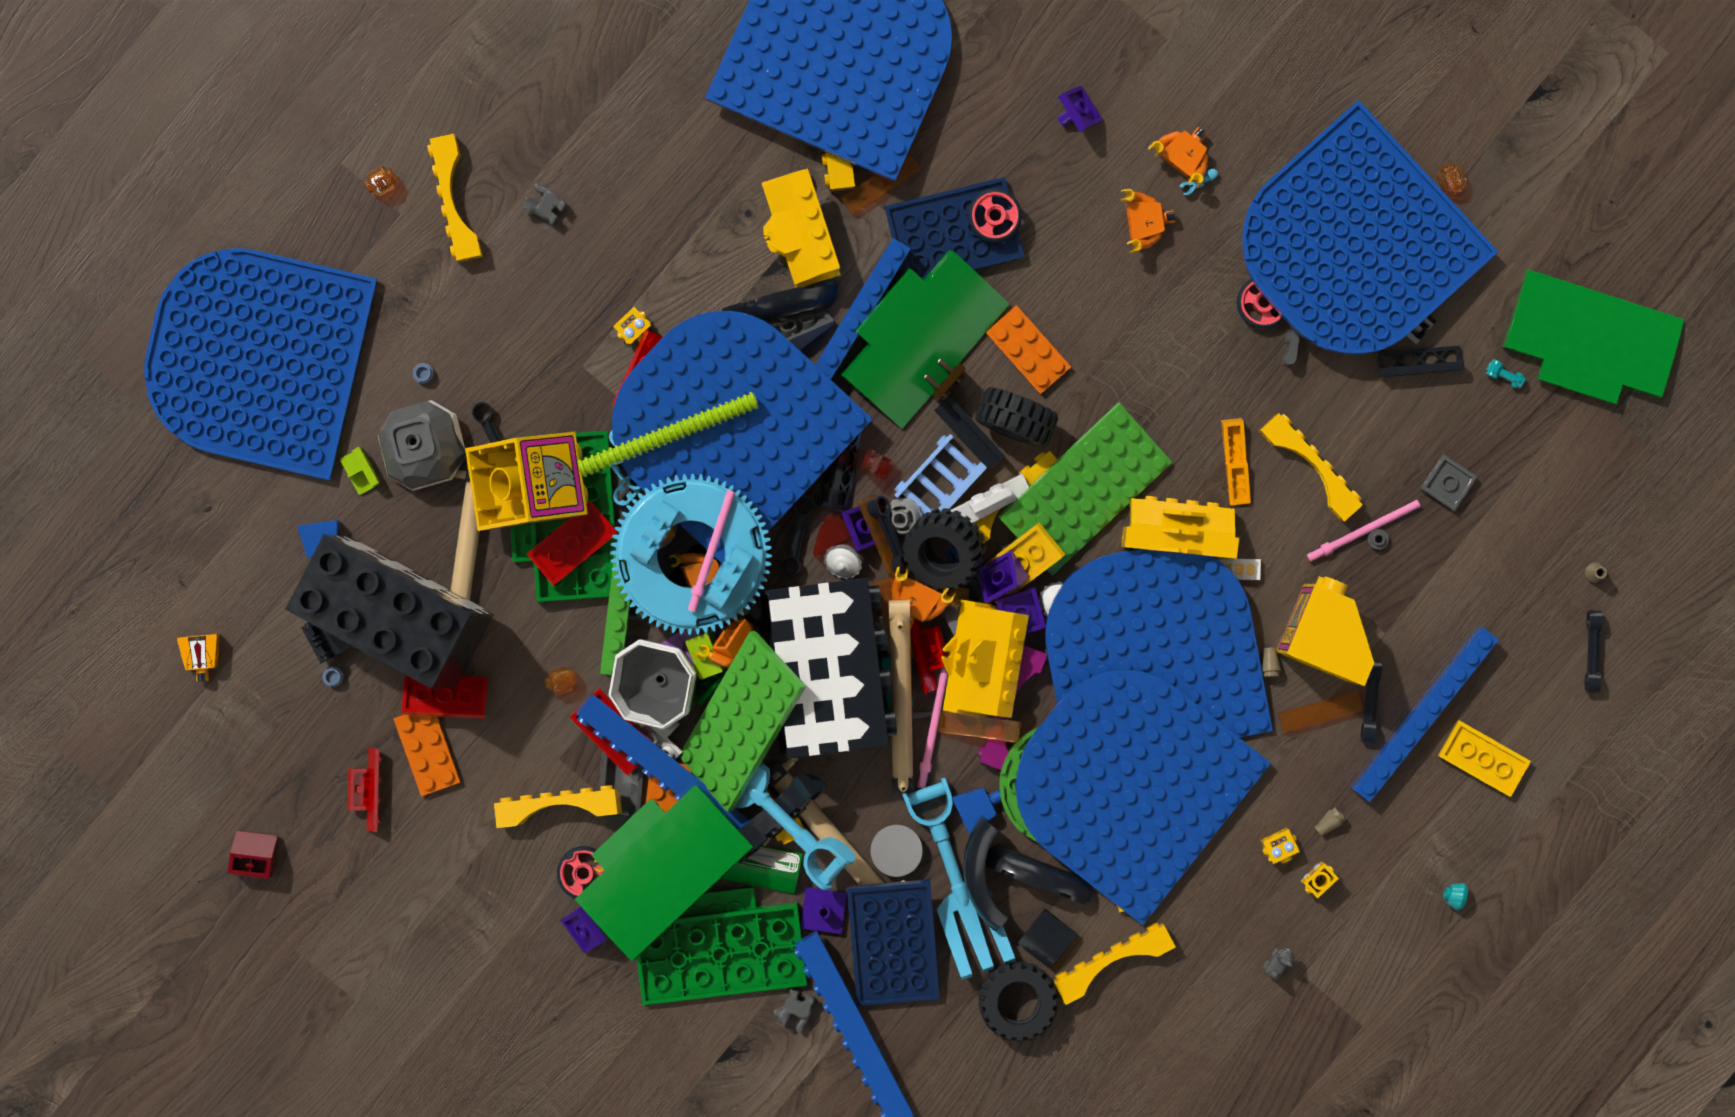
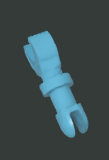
[1179,169,1218,195]

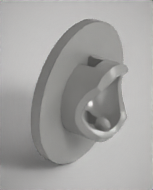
[871,825,922,877]

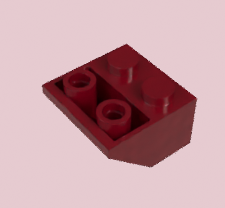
[227,830,278,879]

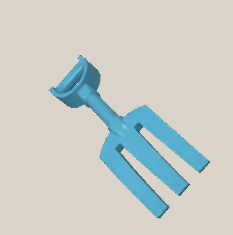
[735,762,855,890]
[902,777,1016,980]

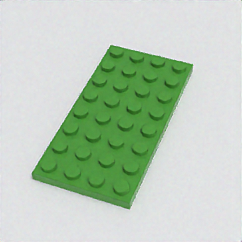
[998,403,1172,576]
[678,631,806,812]

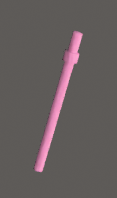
[687,490,735,612]
[1307,500,1421,562]
[917,667,949,788]

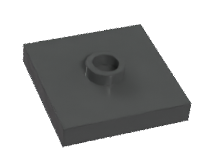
[1420,454,1478,511]

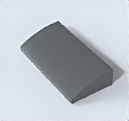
[596,751,644,821]

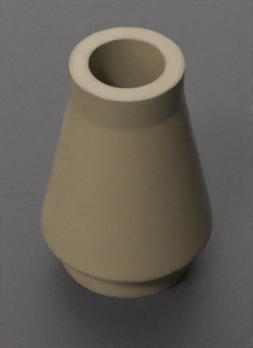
[1585,562,1607,583]
[1261,647,1282,678]
[1315,807,1346,836]

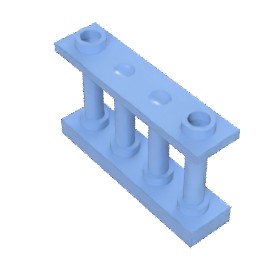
[894,434,987,514]

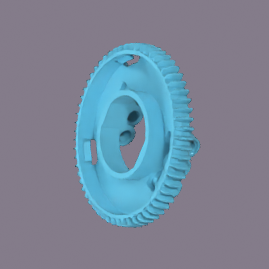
[610,474,772,635]

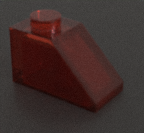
[860,449,893,479]
[813,513,851,556]

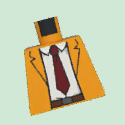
[177,634,220,682]

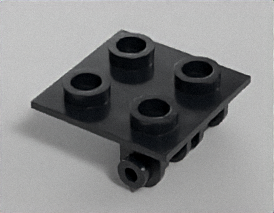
[301,622,352,664]

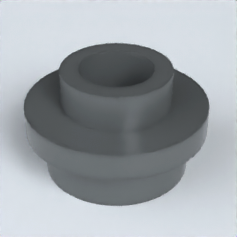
[1368,529,1389,550]

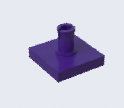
[1058,85,1103,132]
[995,587,1046,634]
[800,886,847,934]
[560,906,607,954]

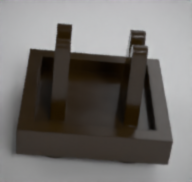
[923,358,966,402]

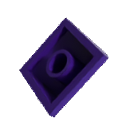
[842,503,886,551]
[979,551,1029,604]

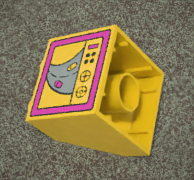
[465,432,588,531]
[1276,576,1374,686]

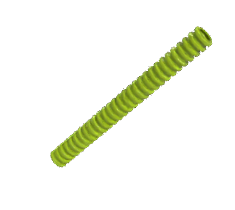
[577,392,759,477]

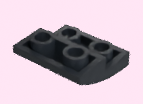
[1018,908,1077,968]

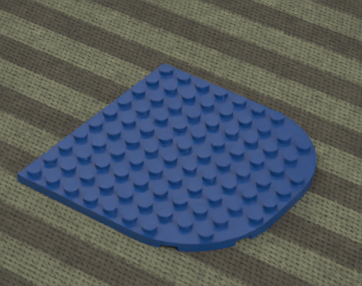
[705,0,952,182]
[1242,100,1498,355]
[144,248,378,480]
[612,311,872,563]
[1045,548,1273,737]
[1015,669,1271,925]

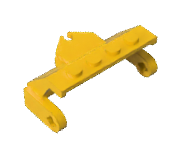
[762,169,841,288]
[1121,496,1239,559]
[941,600,1029,718]

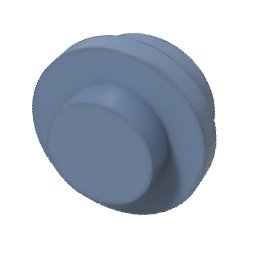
[413,363,434,384]
[322,666,344,687]

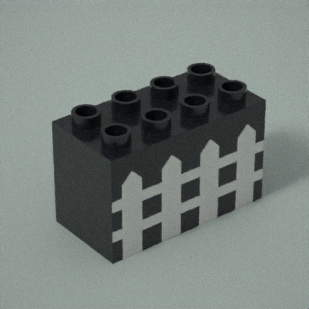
[285,534,494,689]
[760,578,897,759]

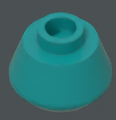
[1443,883,1468,911]

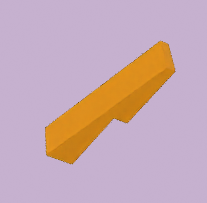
[1221,418,1251,505]

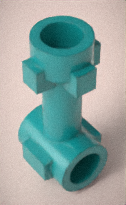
[1486,359,1526,388]

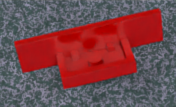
[910,619,948,694]
[347,748,382,832]

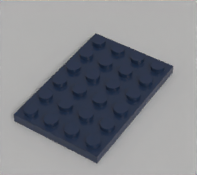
[884,177,1024,280]
[847,879,940,1006]

